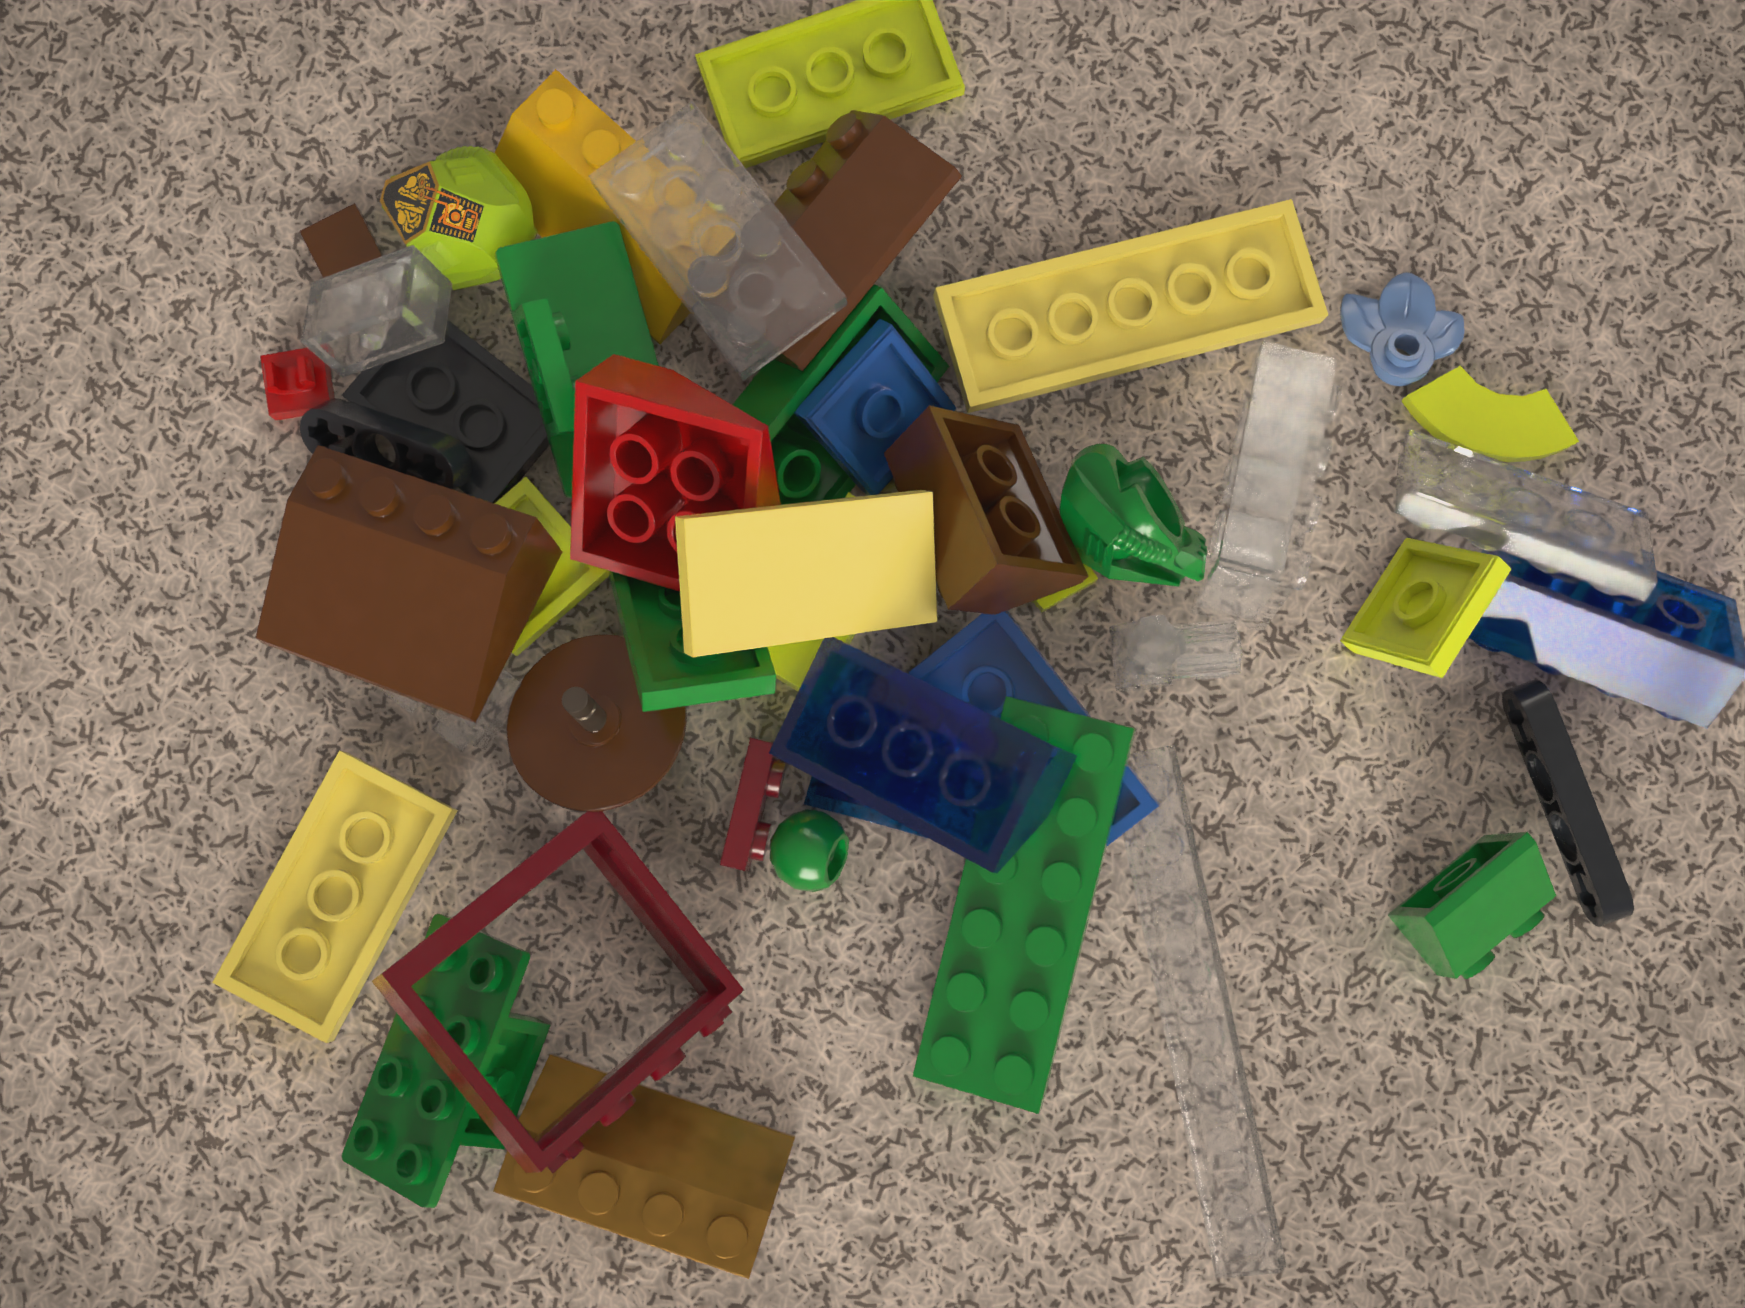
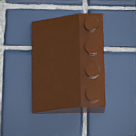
[255,445,563,723]

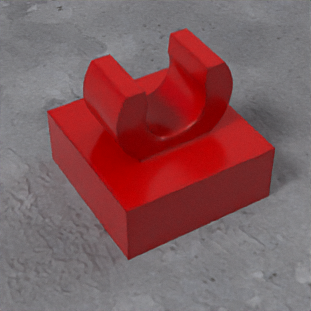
[260,345,335,421]

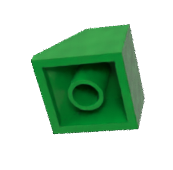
[1388,832,1556,979]

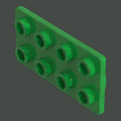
[495,221,659,498]
[341,914,551,1208]

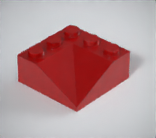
[570,354,781,591]

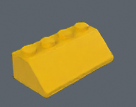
[495,69,741,344]

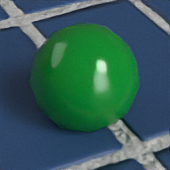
[770,809,849,892]

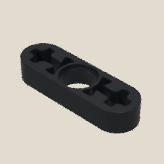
[300,398,472,490]

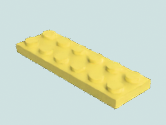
[933,199,1328,414]

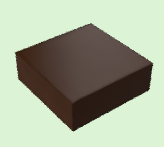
[300,203,387,291]

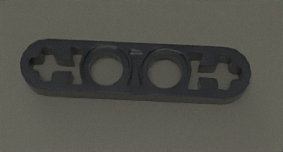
[1502,679,1634,927]

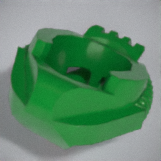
[1060,444,1207,587]

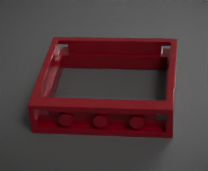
[372,811,744,1174]

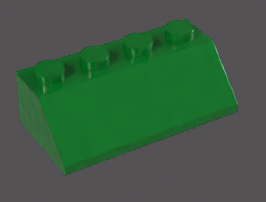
[732,284,950,505]

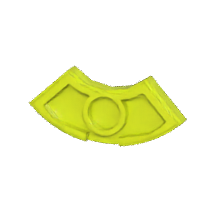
[1401,365,1579,462]

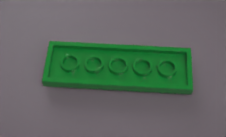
[913,696,1136,1114]

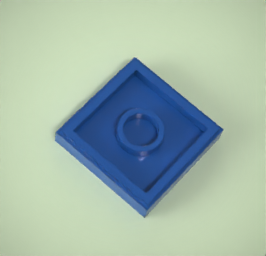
[794,319,957,495]

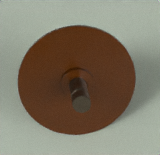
[507,634,687,812]

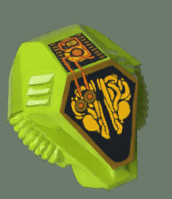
[380,146,538,290]

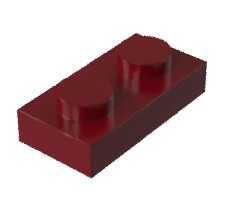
[720,737,787,872]

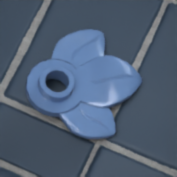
[1340,272,1465,386]

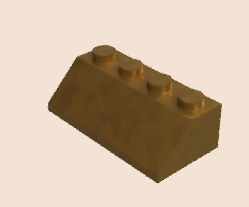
[493,1054,795,1279]

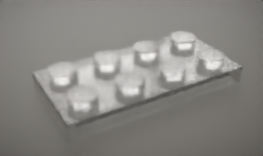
[589,101,848,381]
[1395,429,1658,602]

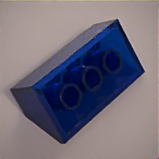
[1468,511,1745,729]
[769,637,1077,873]

